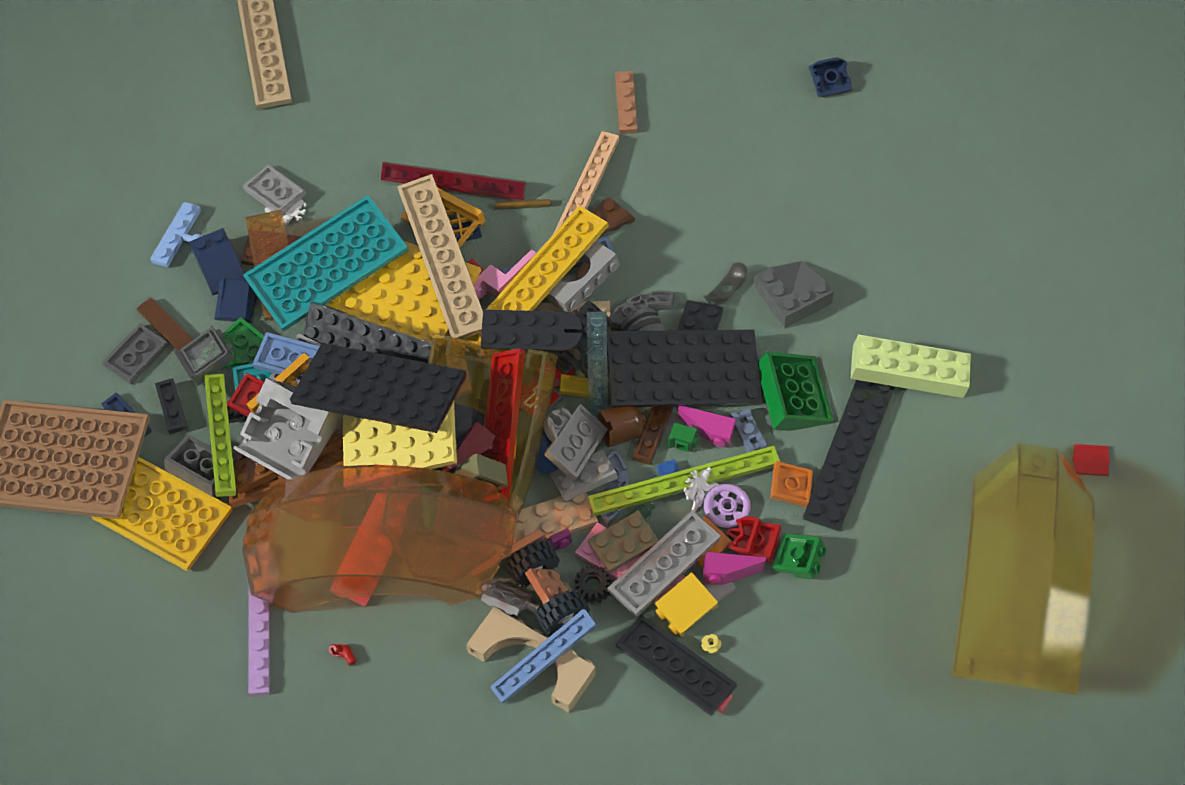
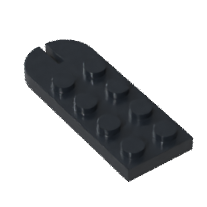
[480,309,585,352]

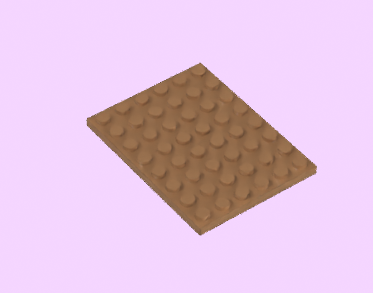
[0,400,150,519]

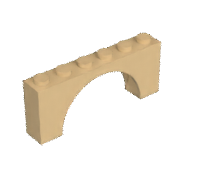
[466,607,596,713]

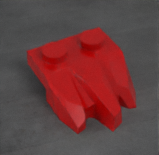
[725,516,782,563]

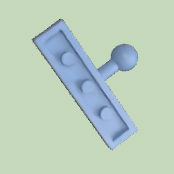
[150,202,203,268]

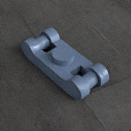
[730,407,767,453]

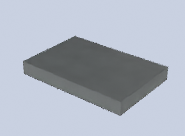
[102,323,169,385]

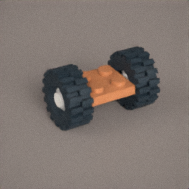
[506,540,590,637]

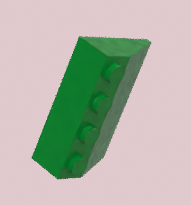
[758,352,834,431]

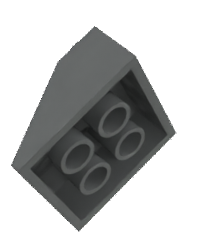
[754,261,833,329]

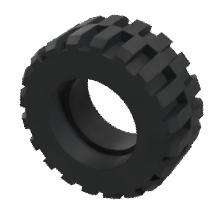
[543,301,612,373]

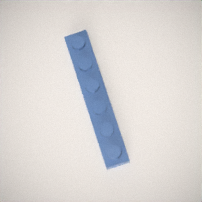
[490,609,598,704]

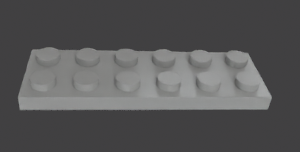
[608,511,721,617]

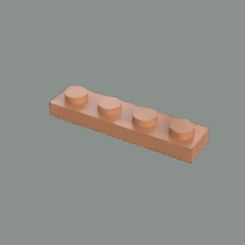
[615,71,637,134]

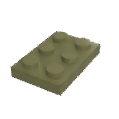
[588,511,659,573]

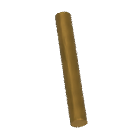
[495,199,550,209]

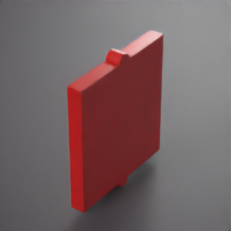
[1072,444,1111,476]

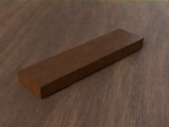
[136,297,193,350]
[633,406,674,465]

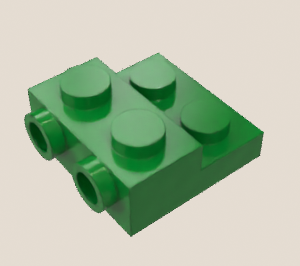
[772,533,826,580]

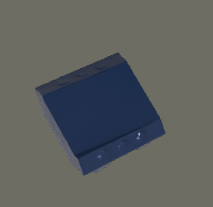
[808,57,853,97]
[215,278,257,323]

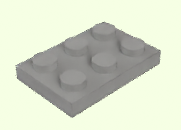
[550,450,618,502]

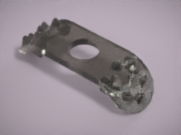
[704,262,747,306]

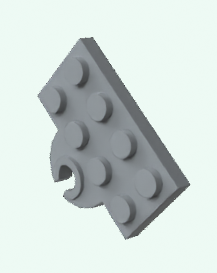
[544,404,608,481]

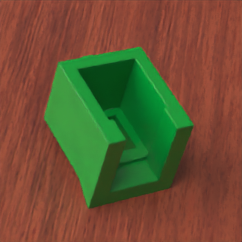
[668,423,699,452]

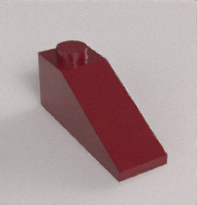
[441,422,496,475]

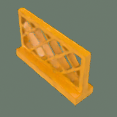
[400,188,486,248]

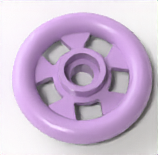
[704,484,751,528]

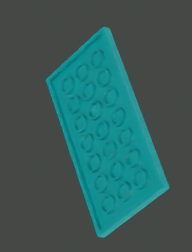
[243,195,409,332]

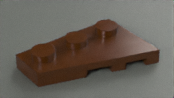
[591,197,635,238]

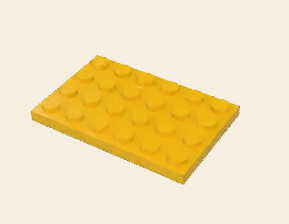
[91,456,233,572]

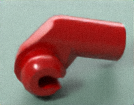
[329,643,357,666]

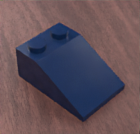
[189,228,246,295]

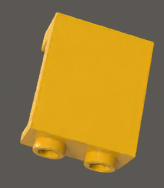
[655,572,719,637]

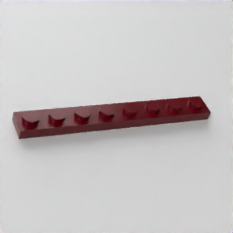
[381,161,526,200]

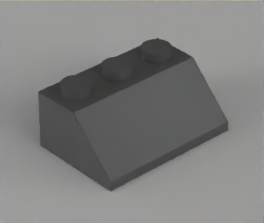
[164,434,235,498]

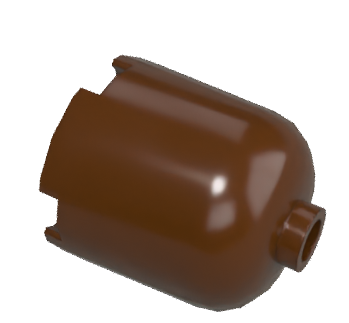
[597,407,646,447]

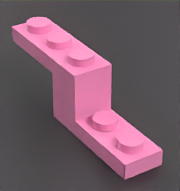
[474,250,536,300]

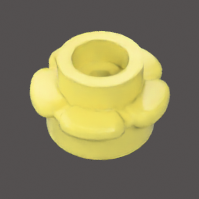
[702,634,722,654]

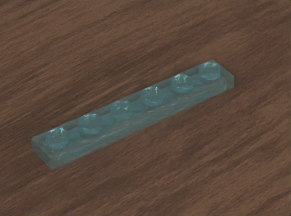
[587,312,608,418]

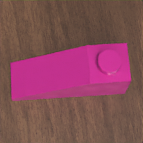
[678,406,736,448]
[703,552,766,585]

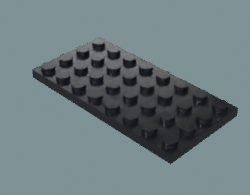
[605,329,762,408]
[290,343,467,433]

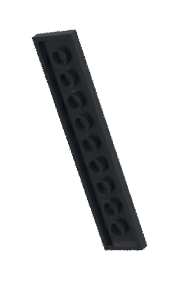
[803,380,896,532]

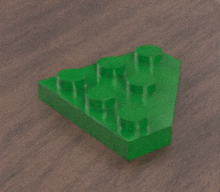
[200,317,264,368]

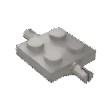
[475,580,540,615]

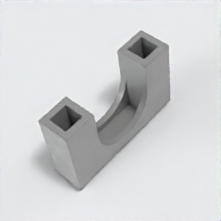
[545,241,620,312]

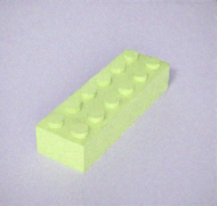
[850,334,971,398]

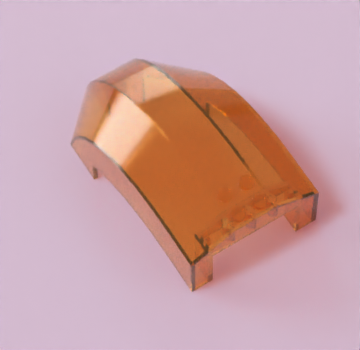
[242,465,517,613]

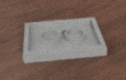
[242,164,306,217]

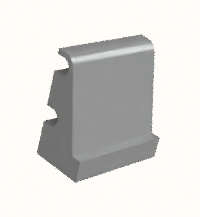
[233,378,344,484]

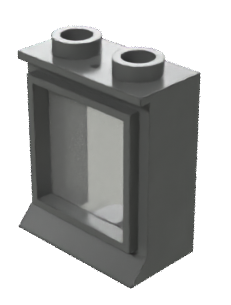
[173,325,235,386]

